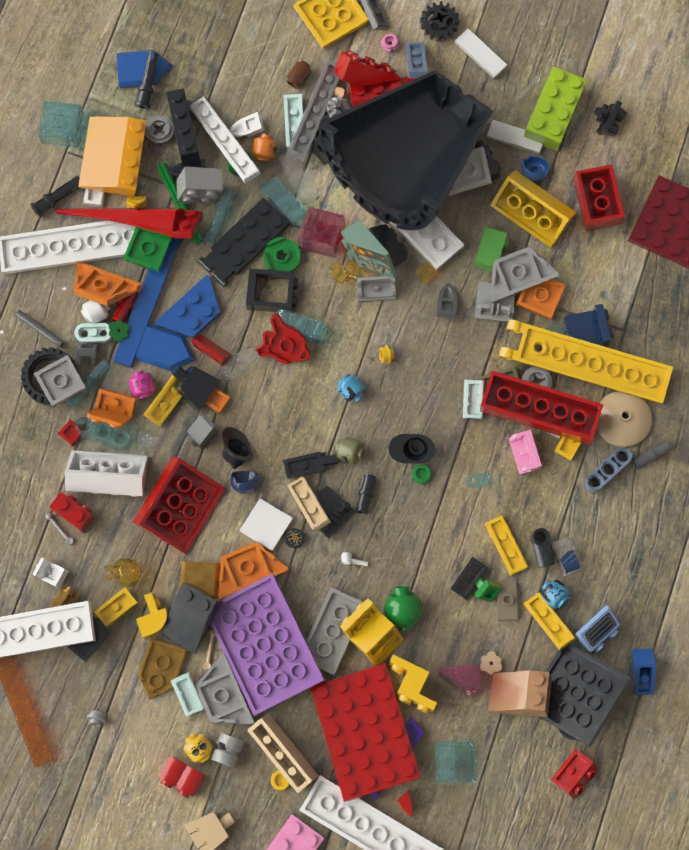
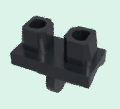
[594,100,627,136]

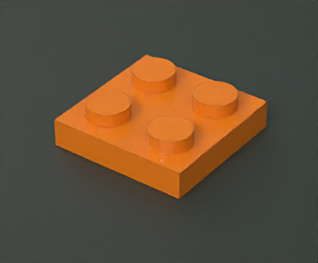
[516,279,566,320]

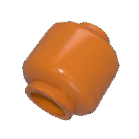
[252,134,278,163]

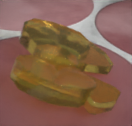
[331,259,362,284]

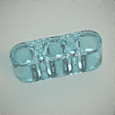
[259,175,308,227]
[272,309,329,344]
[75,417,130,451]

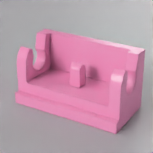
[509,429,542,475]

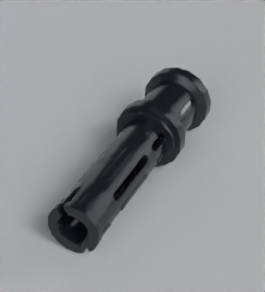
[134,51,159,109]
[30,175,80,218]

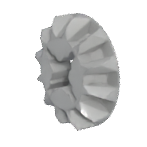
[327,96,351,118]
[145,115,174,144]
[522,367,552,388]

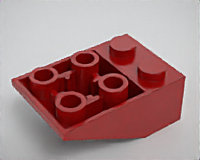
[334,50,400,86]

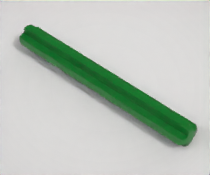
[156,162,204,244]

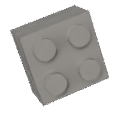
[177,167,223,205]

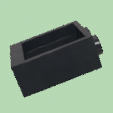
[246,268,298,313]

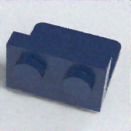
[564,304,613,347]

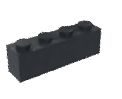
[166,88,201,166]

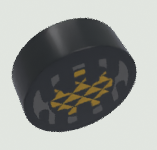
[285,528,304,548]

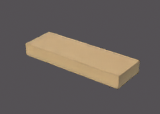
[287,476,331,533]

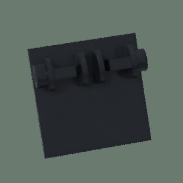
[301,485,355,539]

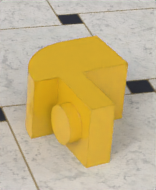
[136,592,169,639]

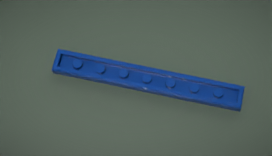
[113,237,182,368]

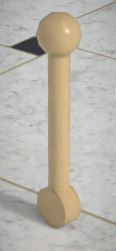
[203,629,216,670]

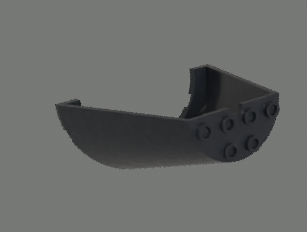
[319,70,493,230]

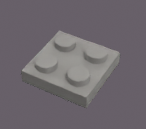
[34,355,86,407]

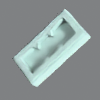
[463,380,484,419]
[171,672,205,717]

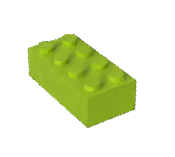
[524,66,587,152]

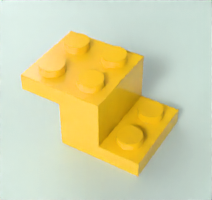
[340,599,404,666]
[389,654,437,714]

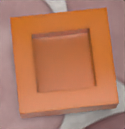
[205,388,231,414]

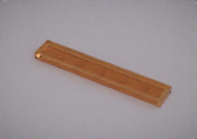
[0,656,54,767]

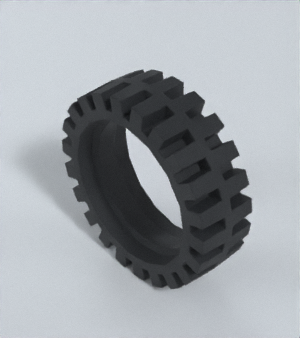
[21,347,79,405]

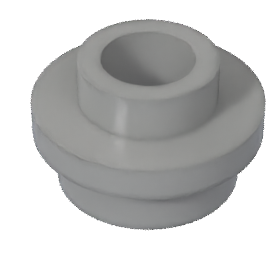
[86,710,106,727]

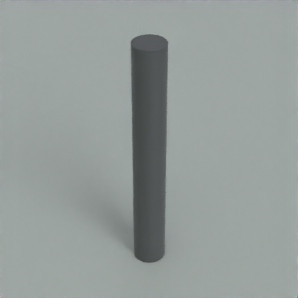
[15,310,64,348]

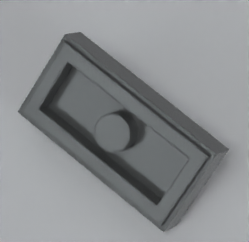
[361,0,389,31]

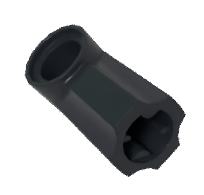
[530,528,555,568]

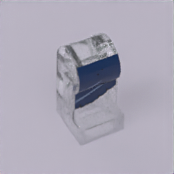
[551,536,581,577]

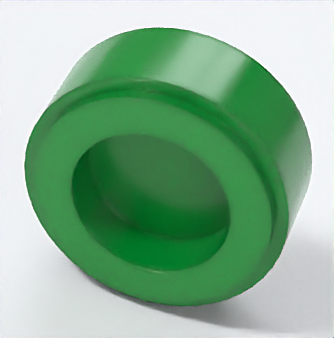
[412,464,431,484]

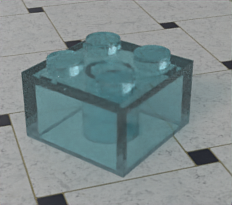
[38,101,84,148]

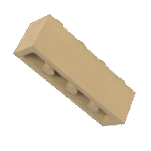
[247,713,319,793]

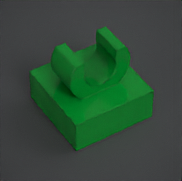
[475,578,503,603]

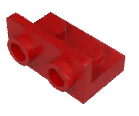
[551,749,598,799]

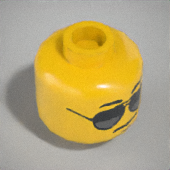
[184,733,213,764]

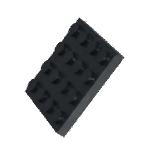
[539,644,632,748]

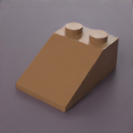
[488,670,552,718]

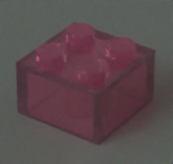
[297,206,346,258]

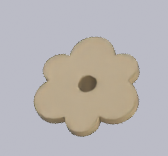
[480,651,502,675]

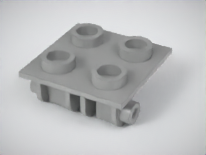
[475,282,515,322]

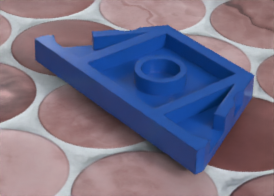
[154,275,221,339]

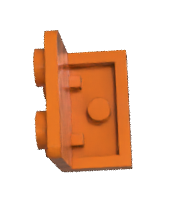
[87,387,137,428]

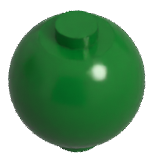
[384,586,423,631]

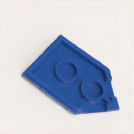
[116,50,173,88]
[135,324,195,371]

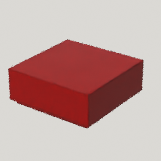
[57,419,85,447]

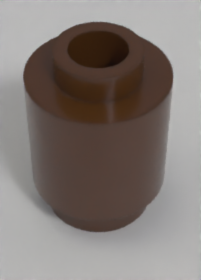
[286,61,312,89]

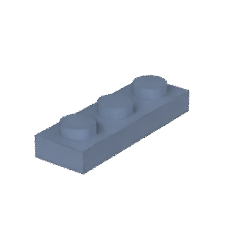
[405,42,428,79]

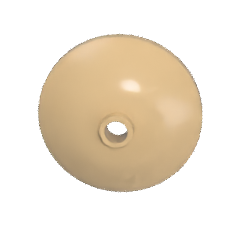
[596,391,652,447]

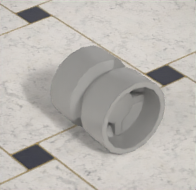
[211,733,245,769]

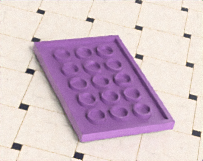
[211,574,325,716]

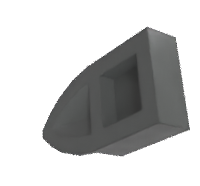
[436,283,457,319]

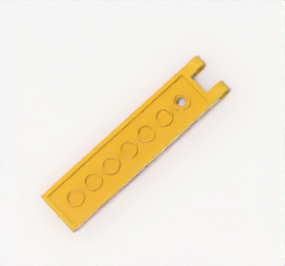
[499,320,673,404]

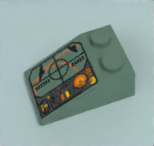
[341,220,397,278]

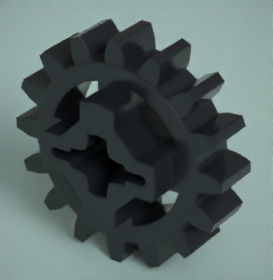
[420,1,460,42]

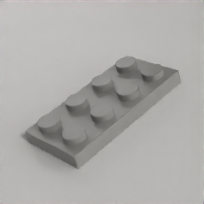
[306,587,363,676]

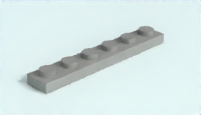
[286,60,340,162]

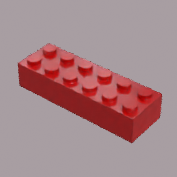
[480,371,604,445]

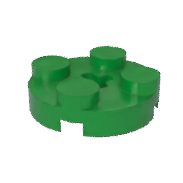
[263,237,301,272]

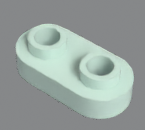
[74,323,112,344]

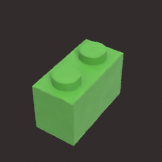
[474,227,509,272]

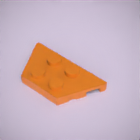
[74,262,142,306]
[218,542,289,600]

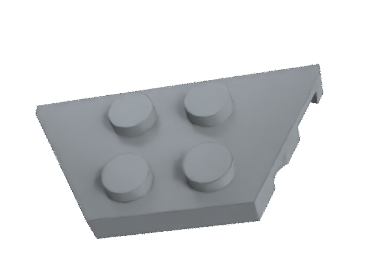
[490,246,560,302]
[195,653,254,724]

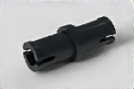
[356,474,376,514]

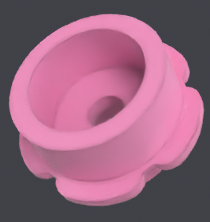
[381,34,399,52]

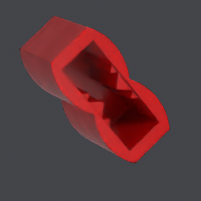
[158,756,206,798]

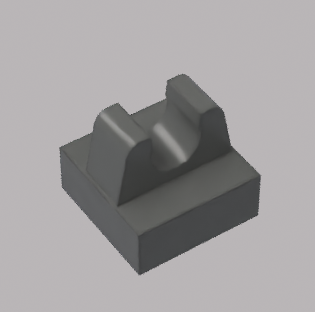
[76,344,98,364]

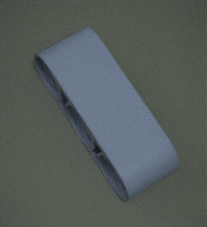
[584,447,632,494]

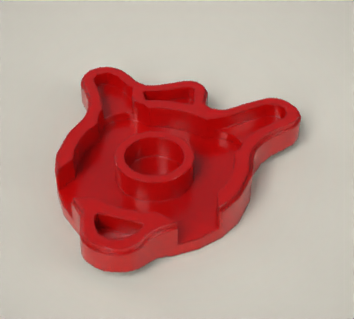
[255,314,311,364]

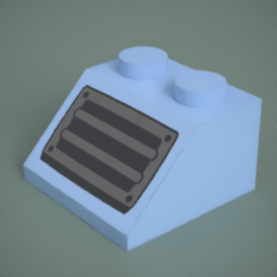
[574,605,620,653]

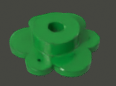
[108,320,129,342]

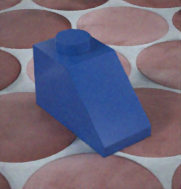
[632,649,656,695]

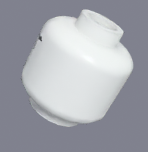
[81,300,110,324]

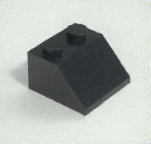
[368,224,408,267]

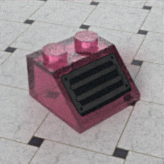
[438,664,482,696]

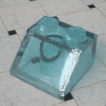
[434,742,475,784]

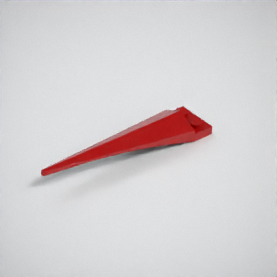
[54,208,203,238]

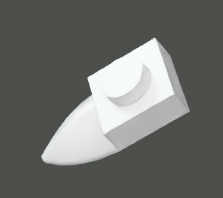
[229,112,265,137]

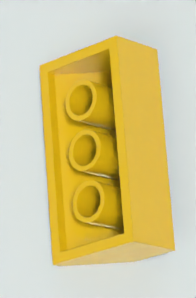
[490,170,576,248]

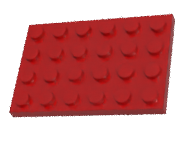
[311,663,421,803]

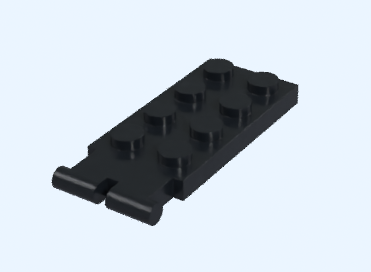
[197,197,290,287]

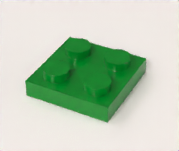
[123,227,173,273]

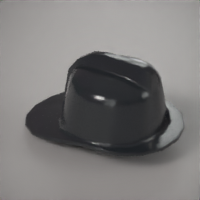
[222,427,254,469]
[388,434,435,464]

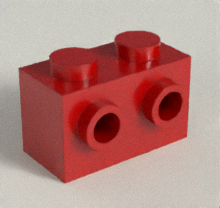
[49,492,95,533]

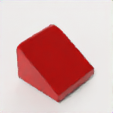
[397,790,412,816]

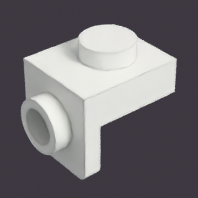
[33,558,69,589]

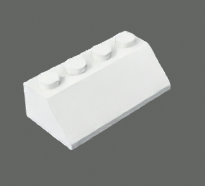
[65,450,148,497]

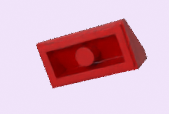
[191,335,231,366]

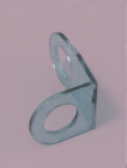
[466,471,490,488]

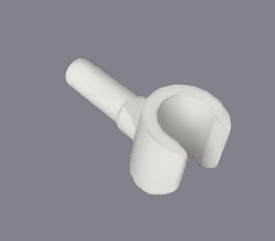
[341,552,368,567]

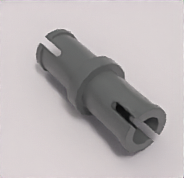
[632,440,671,469]

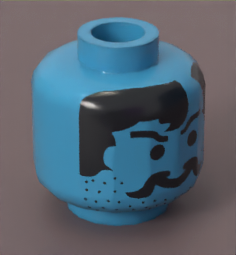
[337,373,365,402]
[541,580,571,609]

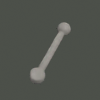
[46,513,74,545]

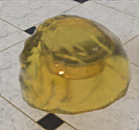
[104,558,140,587]

